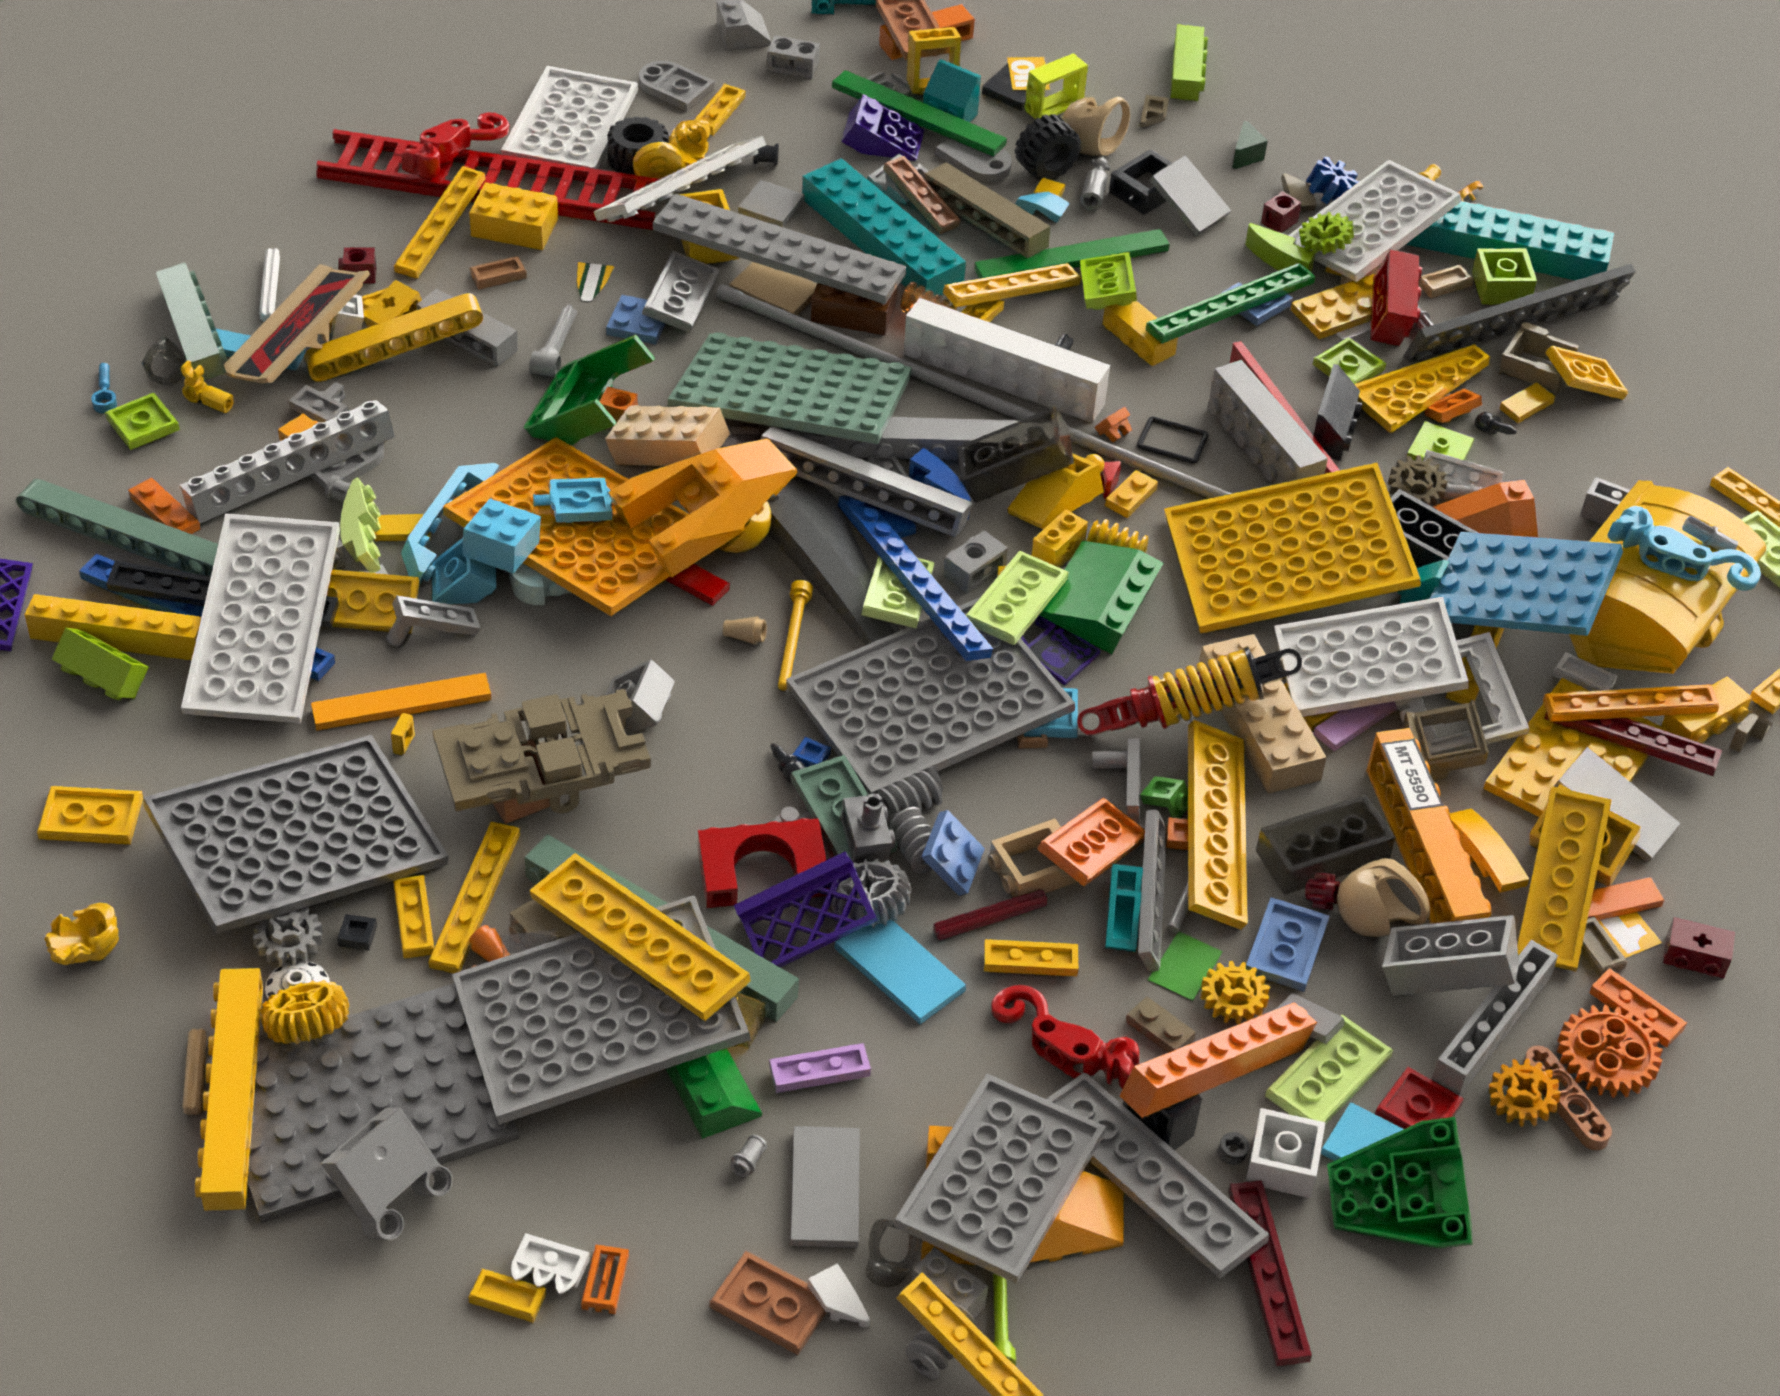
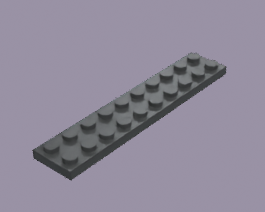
[1403,264,1636,362]

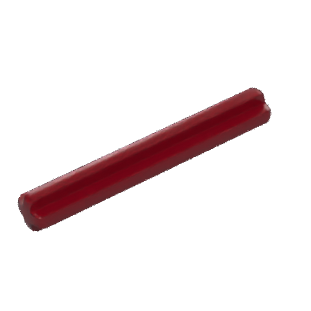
[933,889,1048,940]

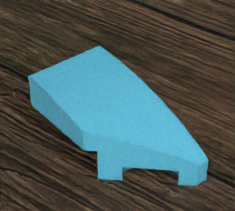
[1015,192,1070,223]

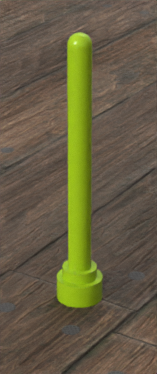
[993,1273,1016,1365]

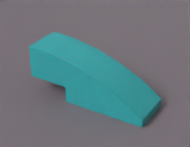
[1105,864,1143,952]

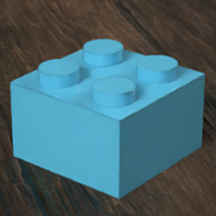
[462,499,541,574]

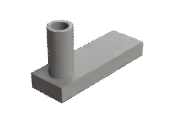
[386,595,480,646]
[1093,738,1141,825]

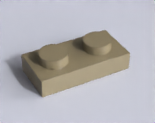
[1126,996,1196,1053]

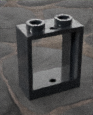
[1109,149,1172,215]

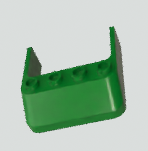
[524,335,655,445]

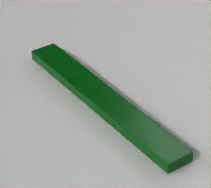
[832,70,1007,157]
[974,229,1170,279]
[1145,263,1316,344]

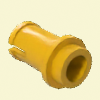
[1418,164,1441,181]

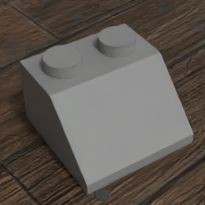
[716,0,771,50]
[605,659,675,732]

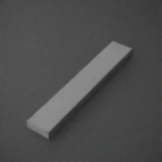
[1138,809,1167,972]

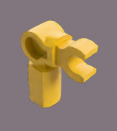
[181,360,234,413]

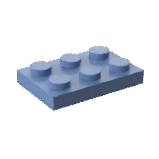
[1245,897,1330,992]

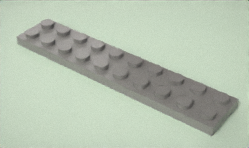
[653,194,906,304]

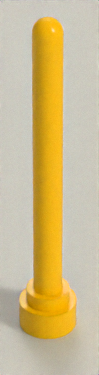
[778,580,813,691]

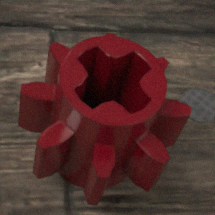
[1305,873,1341,910]

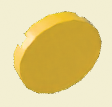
[633,142,682,179]

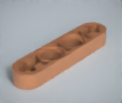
[1523,1045,1612,1151]

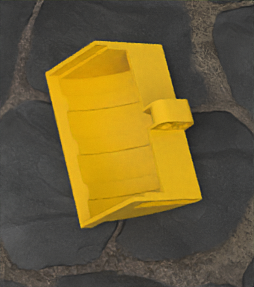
[1569,480,1766,674]

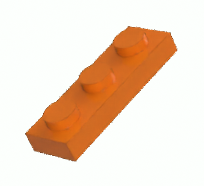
[128,477,201,534]
[1589,968,1687,1048]

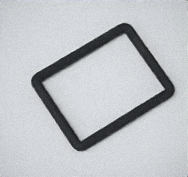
[1137,416,1209,463]

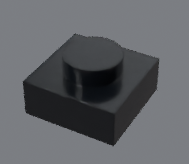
[337,914,377,950]

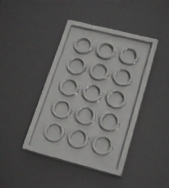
[894,1074,1106,1284]

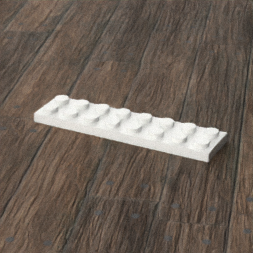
[594,136,766,222]

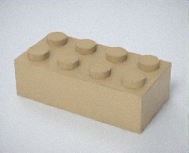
[605,405,730,466]

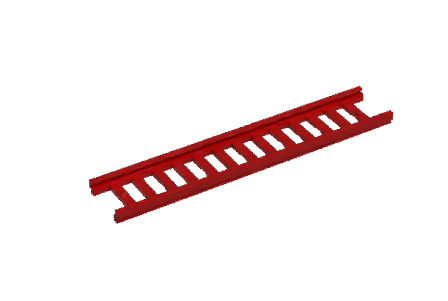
[316,129,660,230]

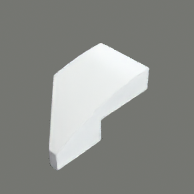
[808,1264,870,1328]

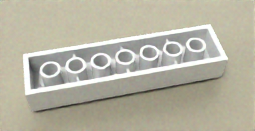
[903,298,1110,423]

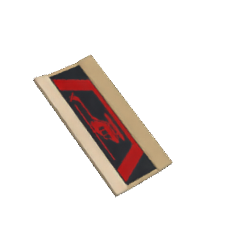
[224,264,370,384]

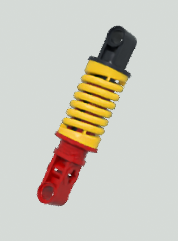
[1077,646,1302,736]

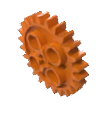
[1557,1005,1663,1098]

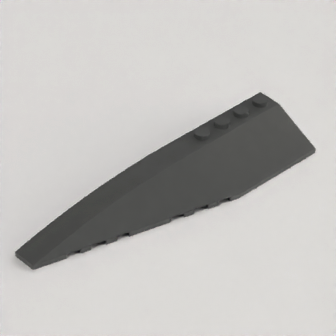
[720,434,900,645]

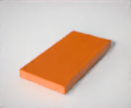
[1037,797,1145,886]

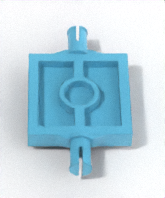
[533,478,613,523]

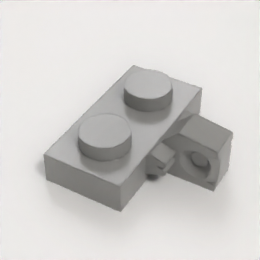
[289,382,348,423]

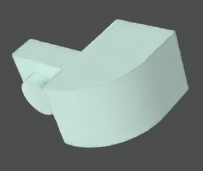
[509,563,571,605]

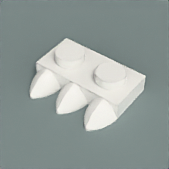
[511,1233,589,1295]

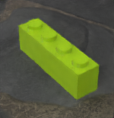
[1170,24,1208,101]

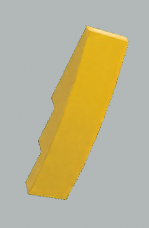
[1450,808,1529,893]

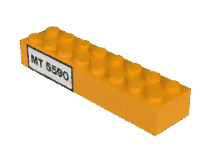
[1366,728,1491,924]

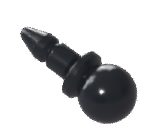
[1475,412,1517,435]
[770,743,806,783]

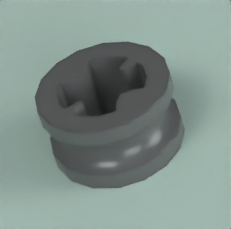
[1218,1132,1249,1165]

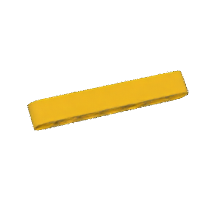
[304,293,483,382]

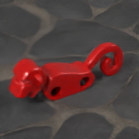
[401,112,509,179]
[991,985,1140,1089]

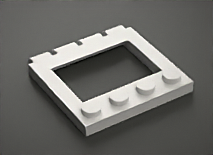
[1394,632,1529,756]

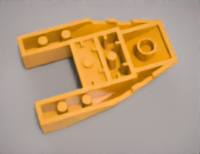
[608,438,798,577]
[921,1125,1124,1267]

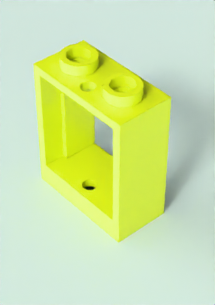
[1025,53,1088,119]

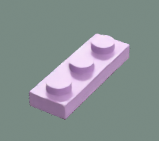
[769,1043,871,1093]

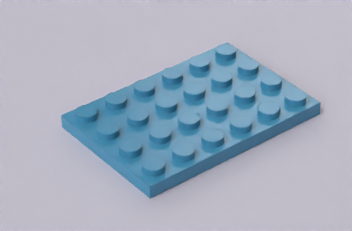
[1430,532,1623,636]

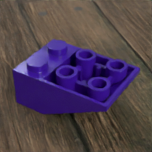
[841,94,924,161]

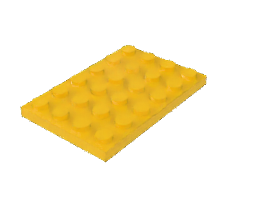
[1483,678,1666,817]

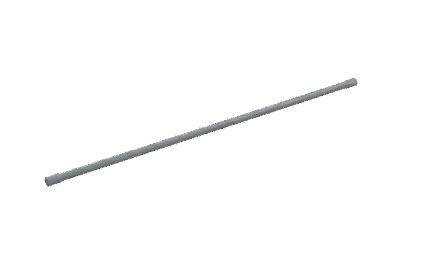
[716,284,1233,499]

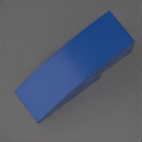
[909,448,971,520]

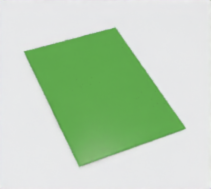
[1148,931,1223,1001]

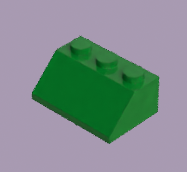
[666,1048,762,1139]

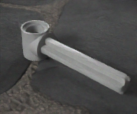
[529,305,577,378]

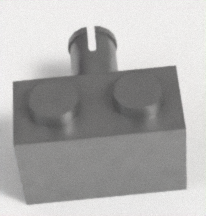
[840,794,895,864]

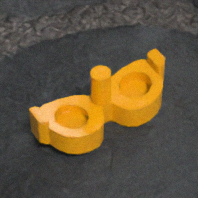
[1458,181,1484,202]

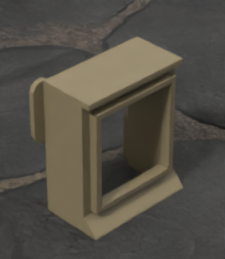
[1499,322,1579,396]
[1403,700,1489,781]

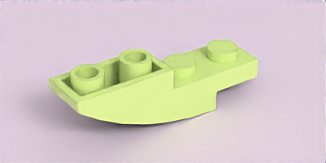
[340,477,381,573]

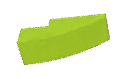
[1245,223,1315,272]

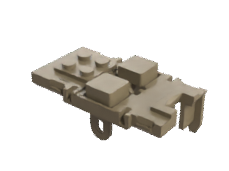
[432,689,651,813]

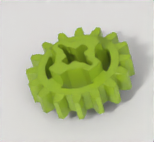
[1299,212,1354,255]

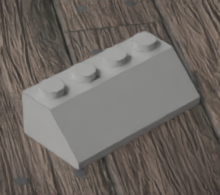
[1382,915,1519,996]

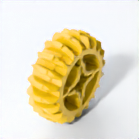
[260,980,350,1044]

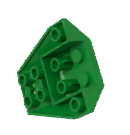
[1327,1117,1473,1249]

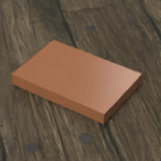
[710,1251,827,1355]

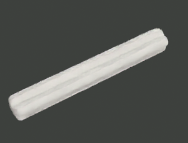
[259,248,280,322]

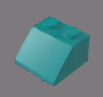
[923,59,981,122]

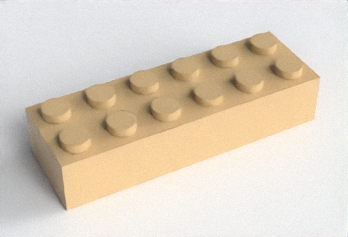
[1199,634,1327,794]

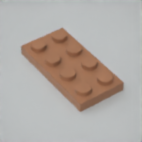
[876,0,950,60]

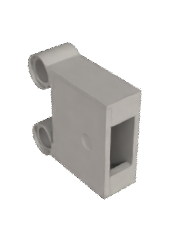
[321,1107,453,1240]

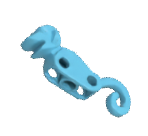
[1607,506,1761,591]

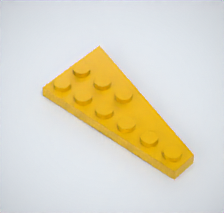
[1355,344,1490,433]

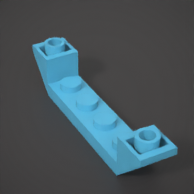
[401,463,499,585]

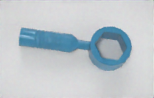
[91,363,117,413]

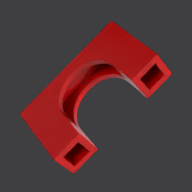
[698,818,829,908]

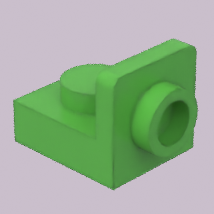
[1140,776,1188,818]

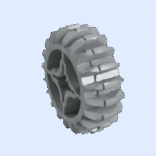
[829,858,911,929]

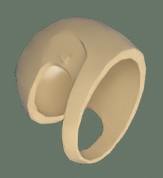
[1062,97,1130,156]
[1337,858,1430,937]

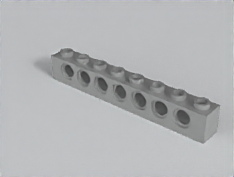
[180,400,395,524]

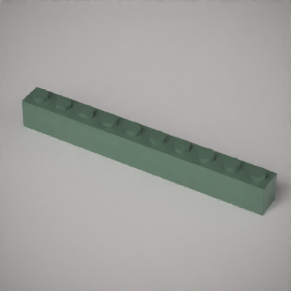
[524,834,799,1022]

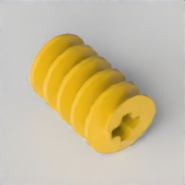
[1087,519,1149,553]

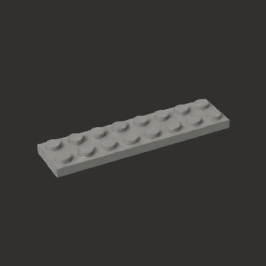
[1046,1073,1269,1279]

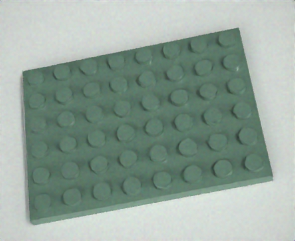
[668,333,912,444]

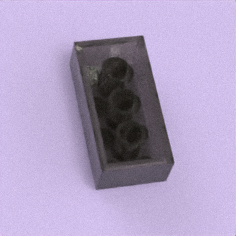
[958,406,1074,503]
[1256,794,1396,895]

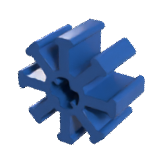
[1306,157,1360,204]

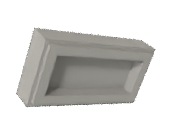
[1275,993,1345,1044]

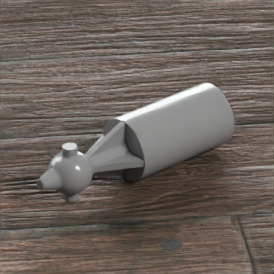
[1080,156,1110,210]

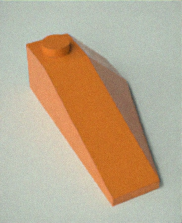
[1433,480,1538,537]

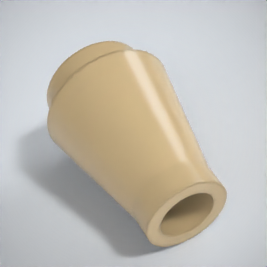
[723,616,767,645]

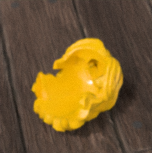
[669,120,710,169]
[44,903,119,965]

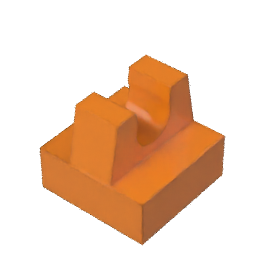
[1094,406,1132,443]

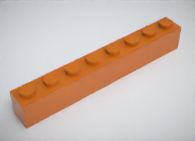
[1119,1002,1317,1118]

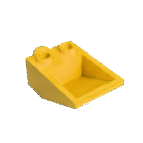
[1007,450,1104,529]

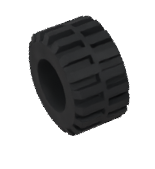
[1015,114,1081,181]
[607,116,669,175]

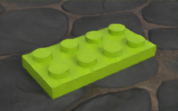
[1080,252,1137,310]

